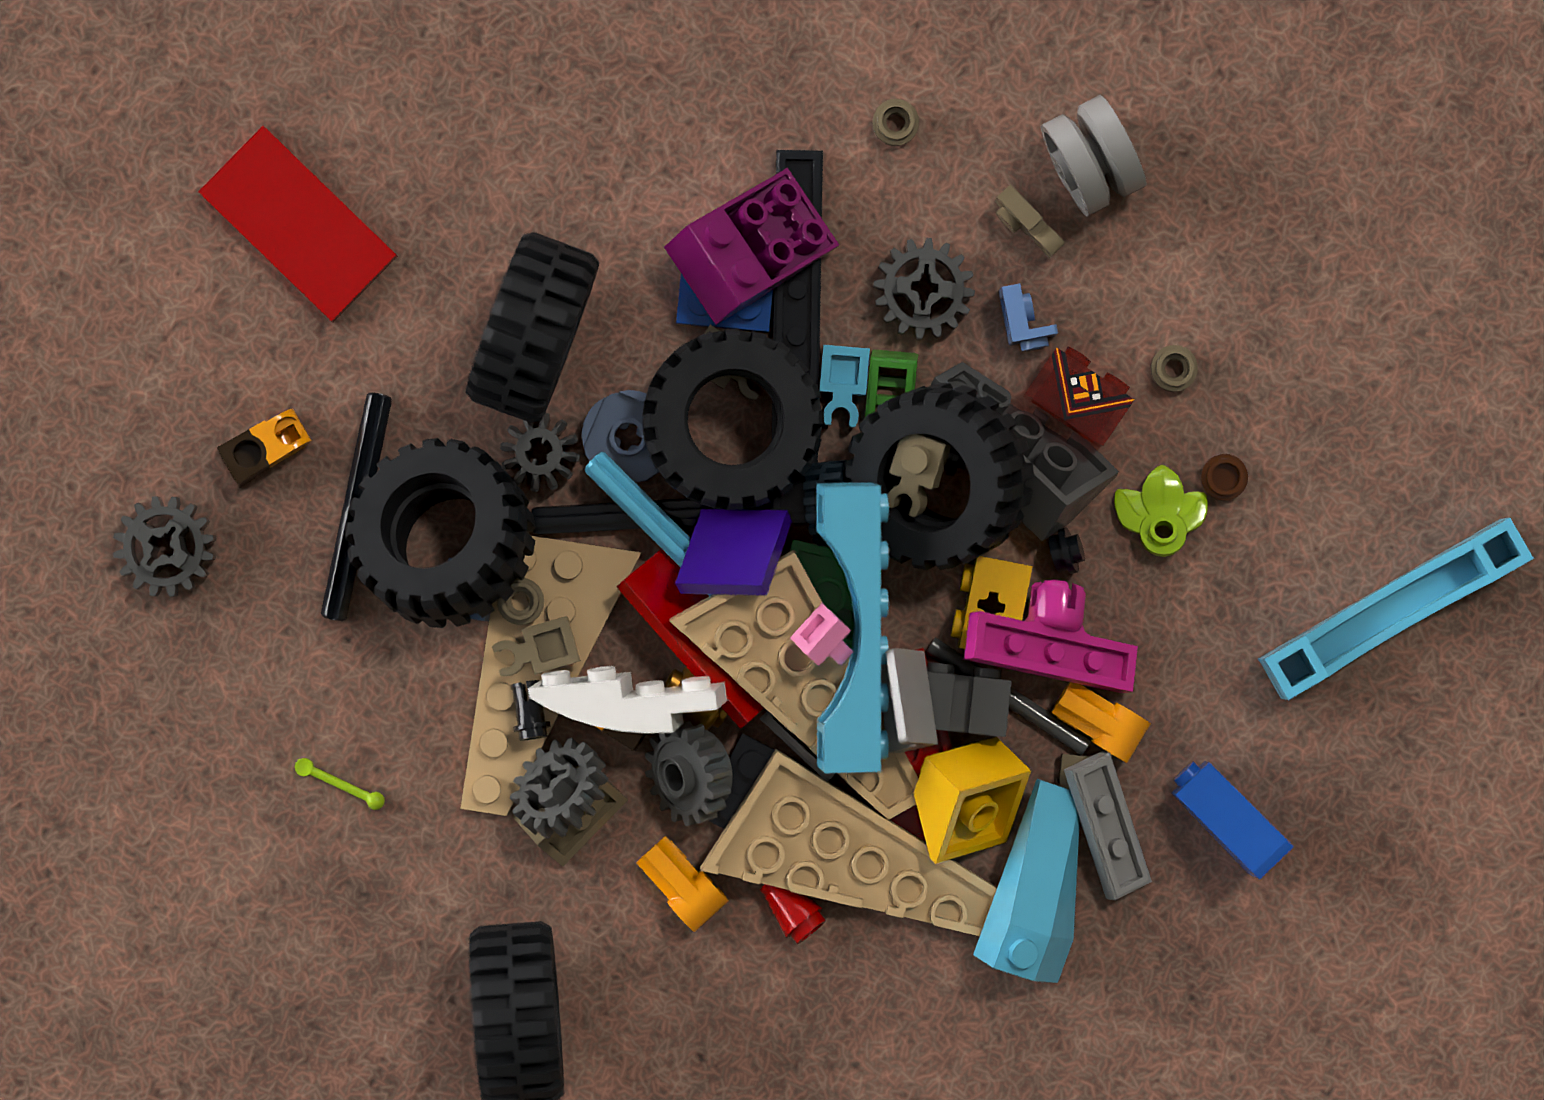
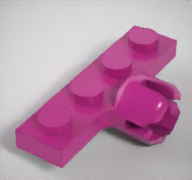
[964,580,1138,693]

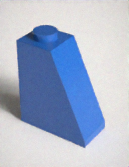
[1171,761,1294,880]

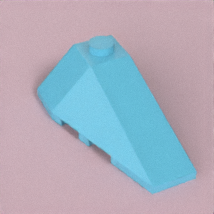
[973,779,1080,983]

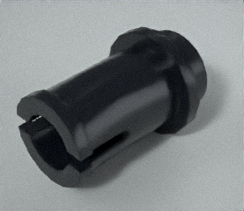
[511,680,551,741]

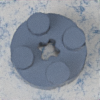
[582,390,659,483]

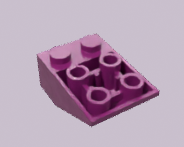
[664,168,839,325]

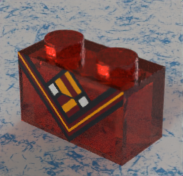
[1022,346,1134,448]

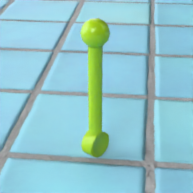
[295,758,385,810]

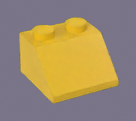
[914,737,1031,864]

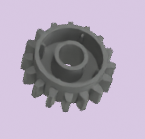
[645,720,733,826]

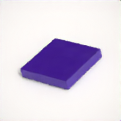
[675,509,792,596]

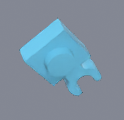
[819,345,870,428]

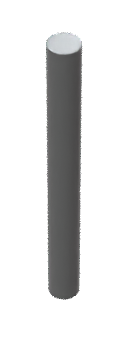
[925,637,1091,755]

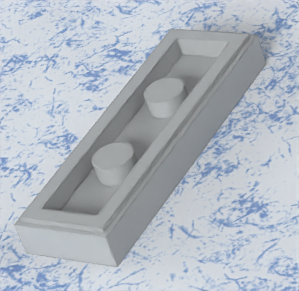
[1064,752,1152,900]

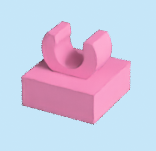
[790,603,854,666]

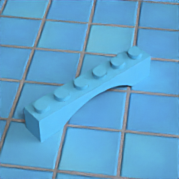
[816,482,889,773]
[1258,518,1534,700]

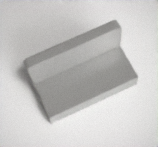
[881,648,938,753]

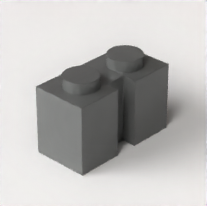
[927,662,1012,737]

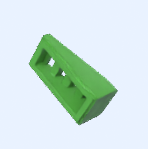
[865,350,919,417]

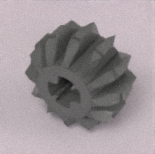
[500,413,580,492]

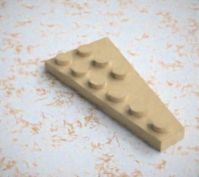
[460,536,641,816]
[669,550,918,820]
[700,749,997,936]

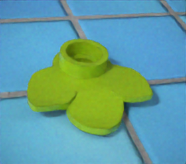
[1114,465,1208,557]

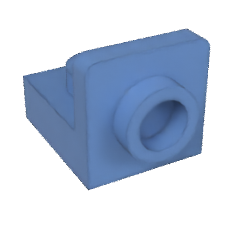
[998,283,1058,352]

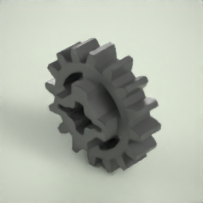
[873,238,975,340]
[113,496,217,597]
[510,738,608,839]

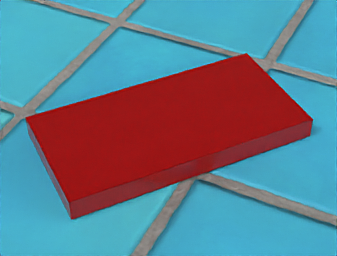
[198,125,398,322]
[617,548,764,729]

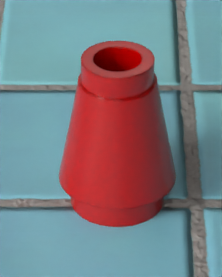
[760,884,826,944]

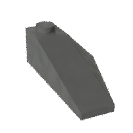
[931,362,1119,541]

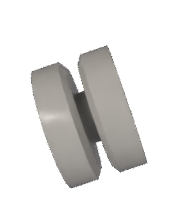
[1040,95,1147,217]

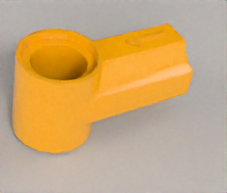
[1051,682,1151,763]
[636,835,729,932]

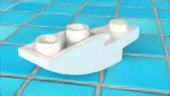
[528,666,727,733]

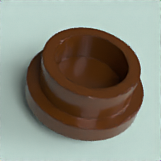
[1201,454,1248,501]

